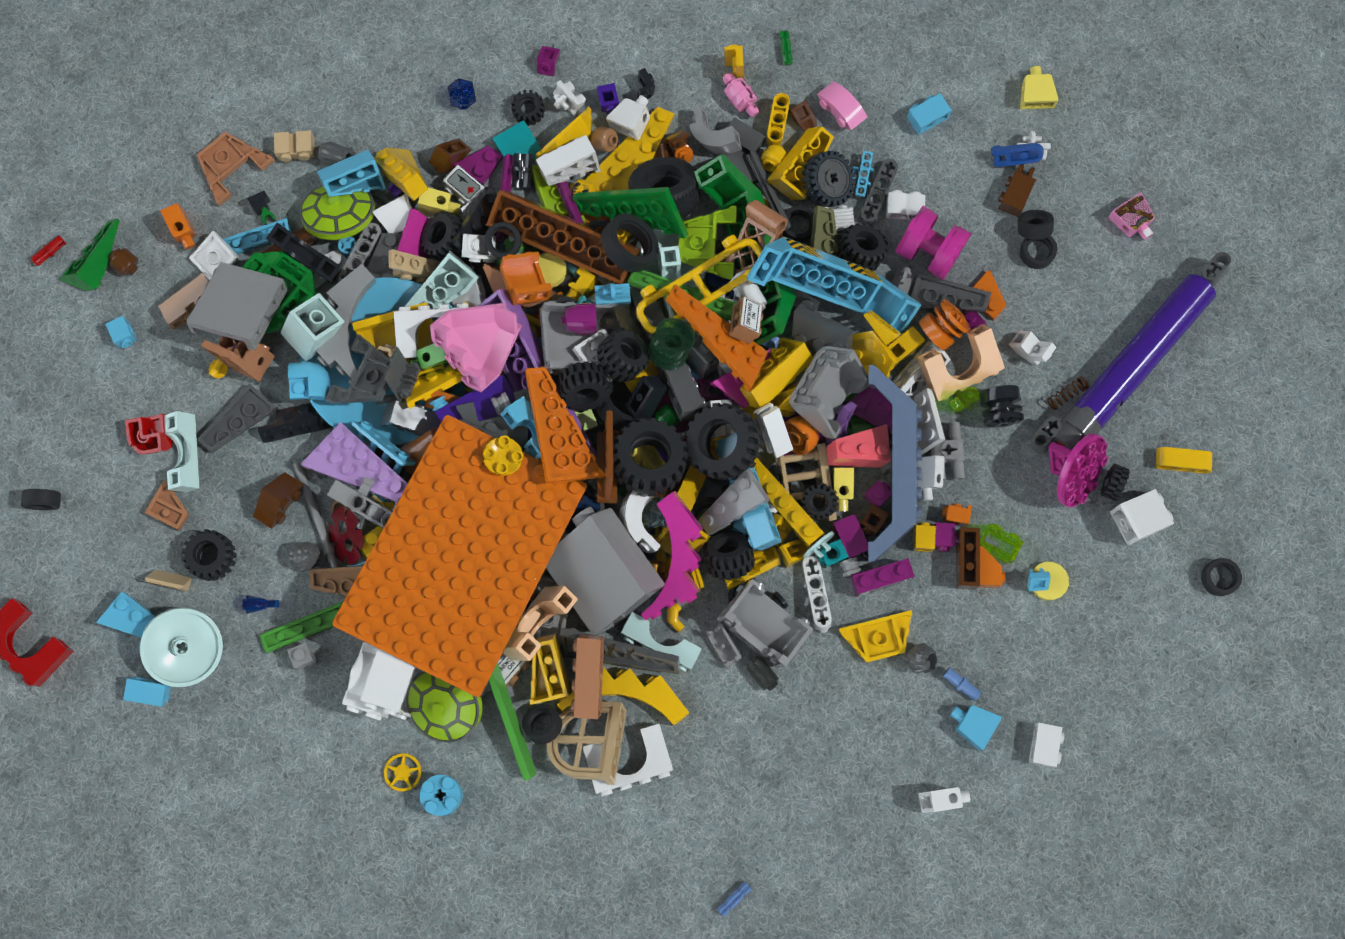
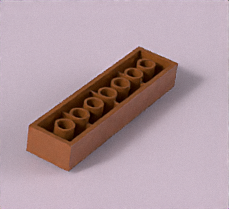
[486,190,641,284]

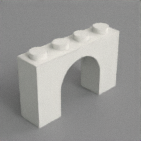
[394,303,469,358]
[583,724,673,797]

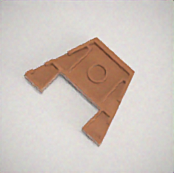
[197,132,275,206]

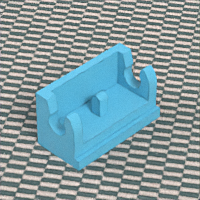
[123,676,172,707]

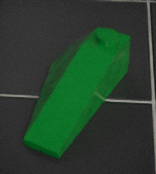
[60,218,120,292]

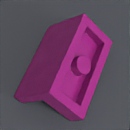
[832,515,868,560]

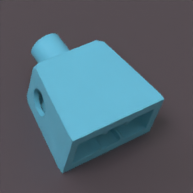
[950,705,1002,751]

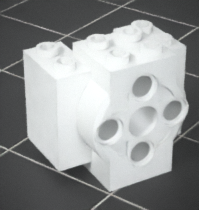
[342,641,422,721]

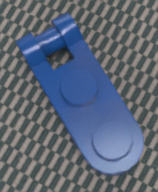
[991,143,1044,167]

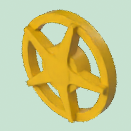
[384,753,422,792]

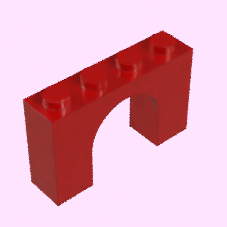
[0,598,74,687]

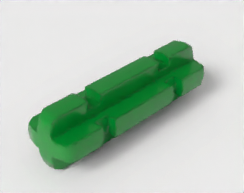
[779,30,793,66]

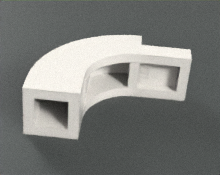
[619,490,661,554]

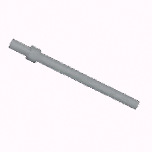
[293,462,339,568]

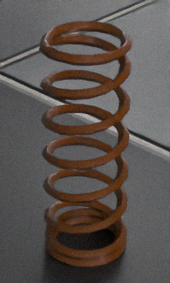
[1047,376,1089,410]

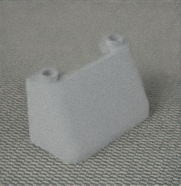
[789,346,869,439]
[717,579,813,668]

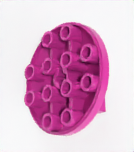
[1048,433,1108,507]

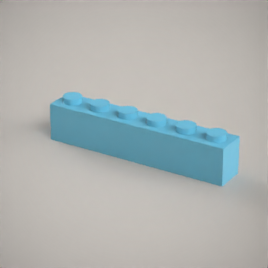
[716,432,782,551]

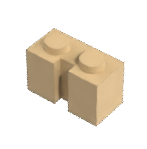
[274,130,315,162]

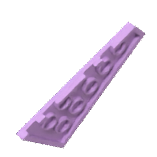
[300,422,408,503]

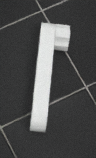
[803,556,832,633]

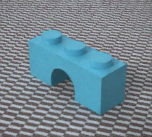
[500,396,541,460]

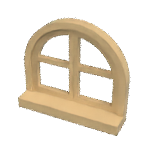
[547,702,627,785]

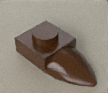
[789,100,817,131]

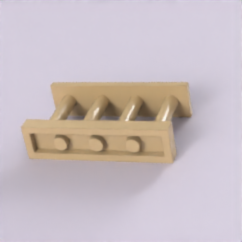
[775,443,837,524]

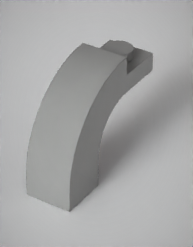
[689,104,742,154]

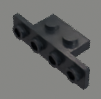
[258,403,333,443]

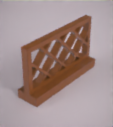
[597,411,617,503]

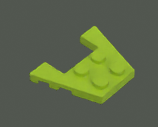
[678,206,737,280]

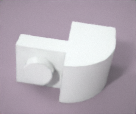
[1009,330,1056,365]

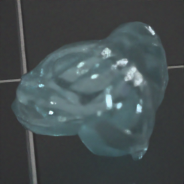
[642,495,667,528]

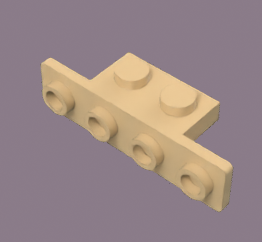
[389,249,440,285]

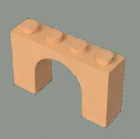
[917,324,1005,401]
[503,586,578,661]

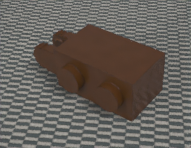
[998,164,1036,217]

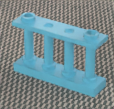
[351,421,416,502]

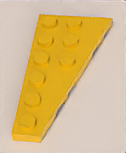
[585,107,674,192]

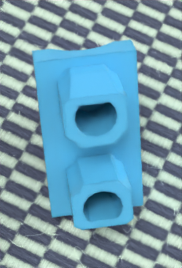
[595,283,631,305]

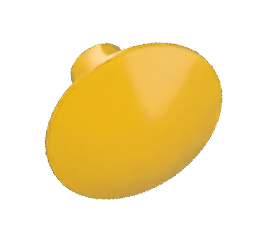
[483,436,523,475]

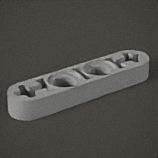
[338,223,382,282]

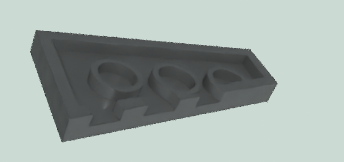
[911,273,992,312]

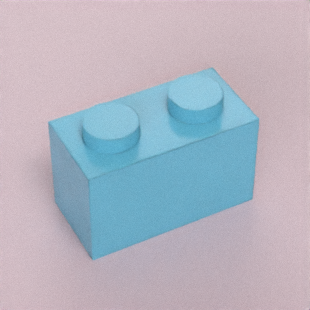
[907,93,952,135]

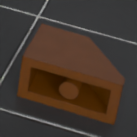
[429,138,472,174]

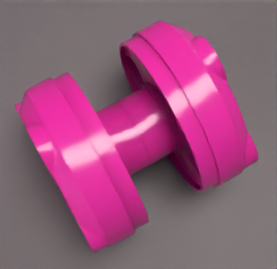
[895,206,972,280]

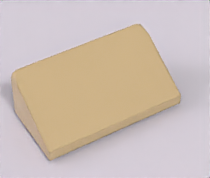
[145,570,191,592]

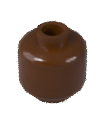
[109,248,138,276]

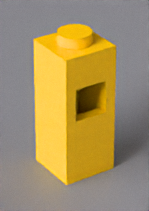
[887,326,925,372]

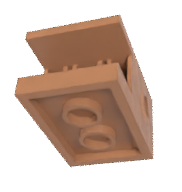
[201,336,275,382]

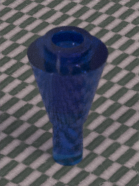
[242,595,279,614]

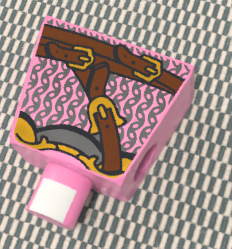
[1108,193,1155,240]

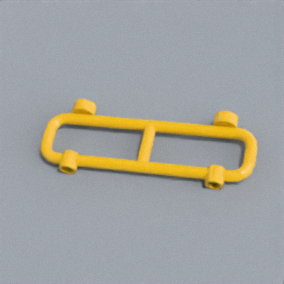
[636,235,762,334]

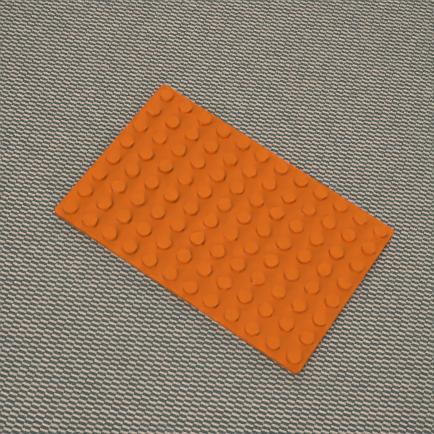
[332,415,587,697]

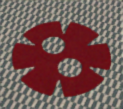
[328,507,363,565]

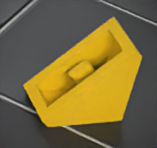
[778,539,813,568]

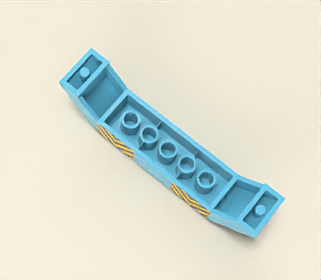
[747,237,921,336]

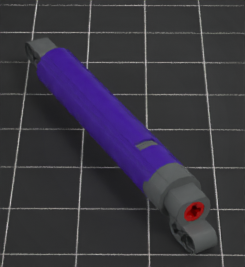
[1031,252,1231,454]

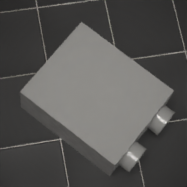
[546,507,665,635]

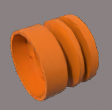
[919,299,970,351]

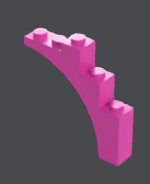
[641,491,703,621]

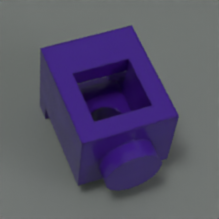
[597,83,619,114]

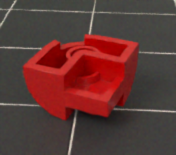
[125,414,173,455]

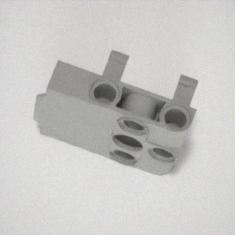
[327,476,397,528]

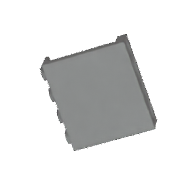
[187,262,287,351]
[539,301,619,377]

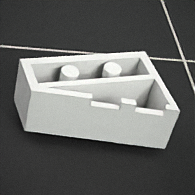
[536,135,601,186]

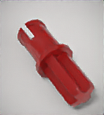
[31,235,67,266]

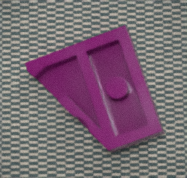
[454,146,503,186]

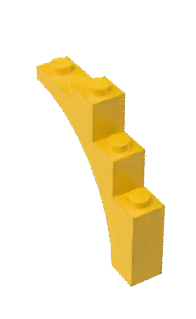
[557,666,689,726]

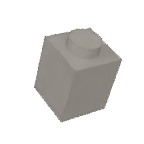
[287,642,318,671]

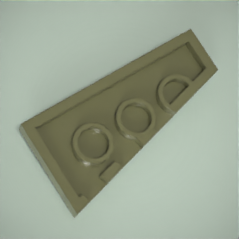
[810,206,839,257]

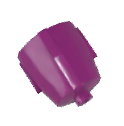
[561,303,597,335]

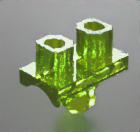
[949,387,980,413]

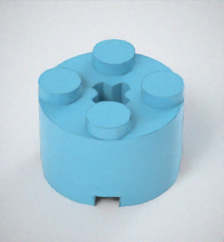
[420,775,463,816]

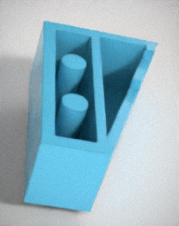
[317,150,387,197]
[96,591,157,638]

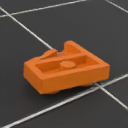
[973,270,1007,321]

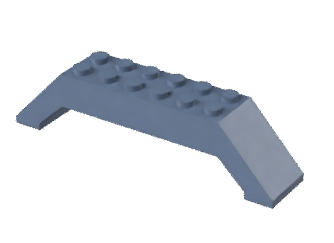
[868,365,922,562]

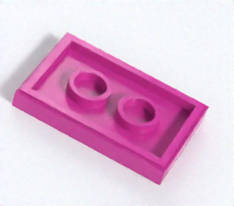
[397,209,429,259]

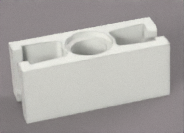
[754,403,793,458]

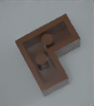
[253,472,303,529]

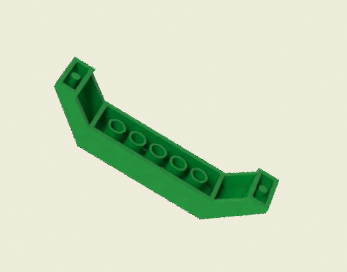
[694,155,796,345]

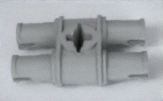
[930,422,966,481]

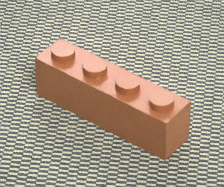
[571,634,604,719]

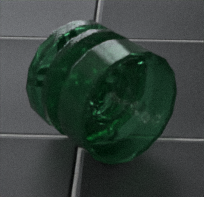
[648,318,695,370]

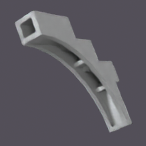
[316,264,376,385]

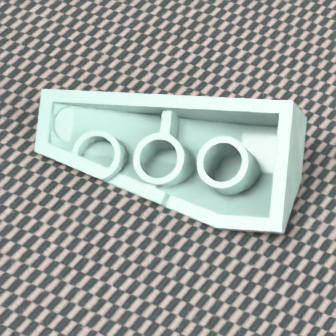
[405,251,479,309]

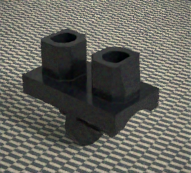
[512,153,533,188]

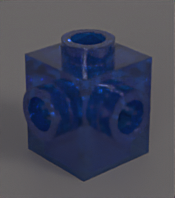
[447,78,476,110]

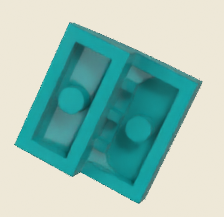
[492,120,541,161]

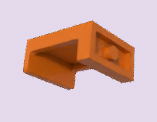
[500,252,552,305]

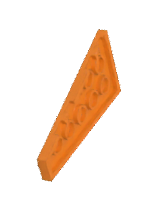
[665,284,768,392]
[525,367,605,484]

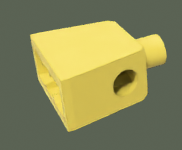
[1020,66,1059,110]
[418,187,461,218]
[831,468,854,511]

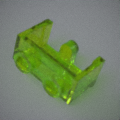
[980,523,1024,565]

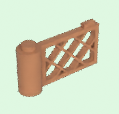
[725,200,788,285]

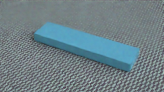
[223,218,292,255]

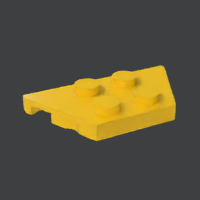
[852,331,896,387]
[838,610,912,663]

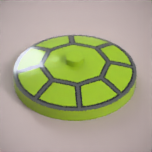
[299,185,375,240]
[406,671,482,743]

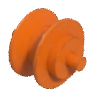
[674,144,693,163]

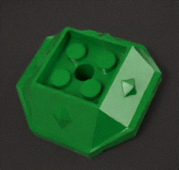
[242,251,315,333]

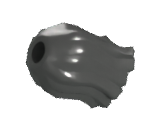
[318,141,356,166]

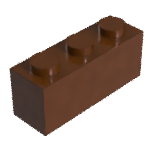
[956,527,980,590]

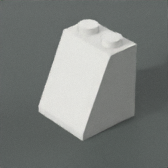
[1110,489,1174,546]

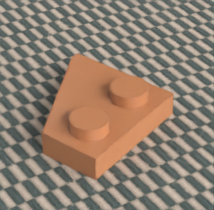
[144,481,190,531]

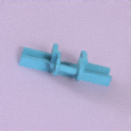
[851,151,874,198]

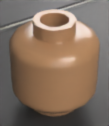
[591,127,618,152]

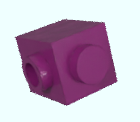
[863,480,892,508]
[933,522,958,552]

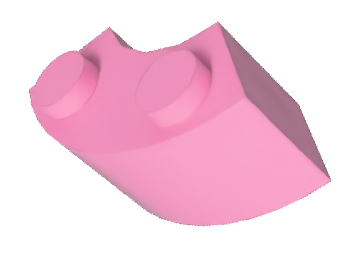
[817,81,867,130]

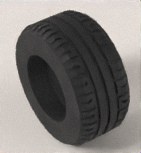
[628,157,701,219]

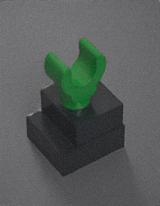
[247,191,276,225]

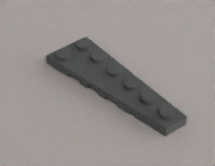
[560,628,680,674]

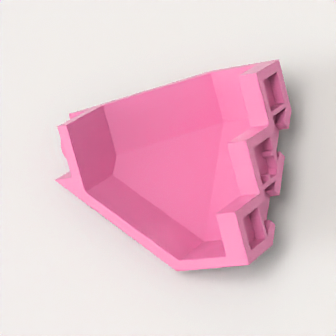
[430,303,522,392]

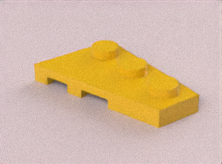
[406,365,463,409]

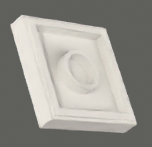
[189,231,239,280]

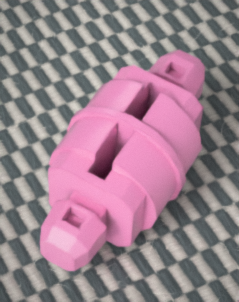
[723,73,759,117]

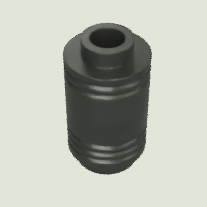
[746,655,779,691]

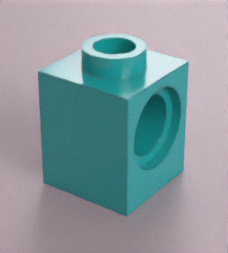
[816,539,849,568]

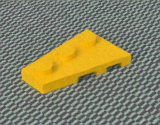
[724,547,780,590]

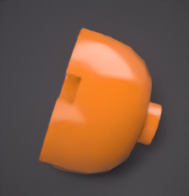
[784,416,819,456]

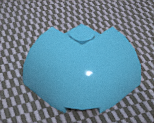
[288,362,330,400]

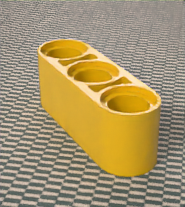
[766,93,790,146]
[1156,447,1213,474]

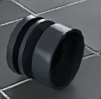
[979,385,1024,427]

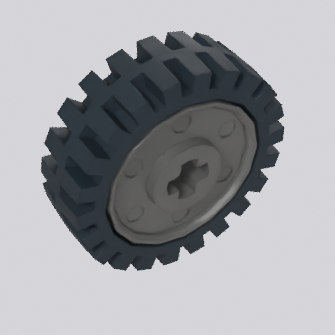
[802,151,856,207]

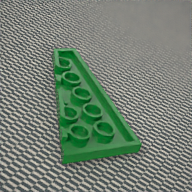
[572,187,688,239]

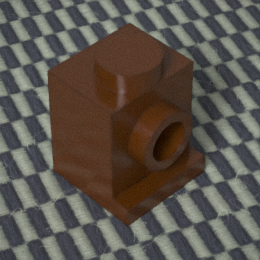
[860,504,889,536]

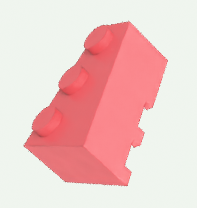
[826,424,891,468]

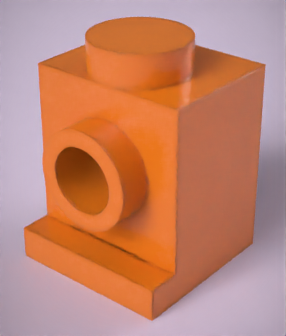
[941,503,972,527]

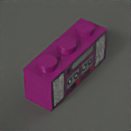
[851,558,915,597]

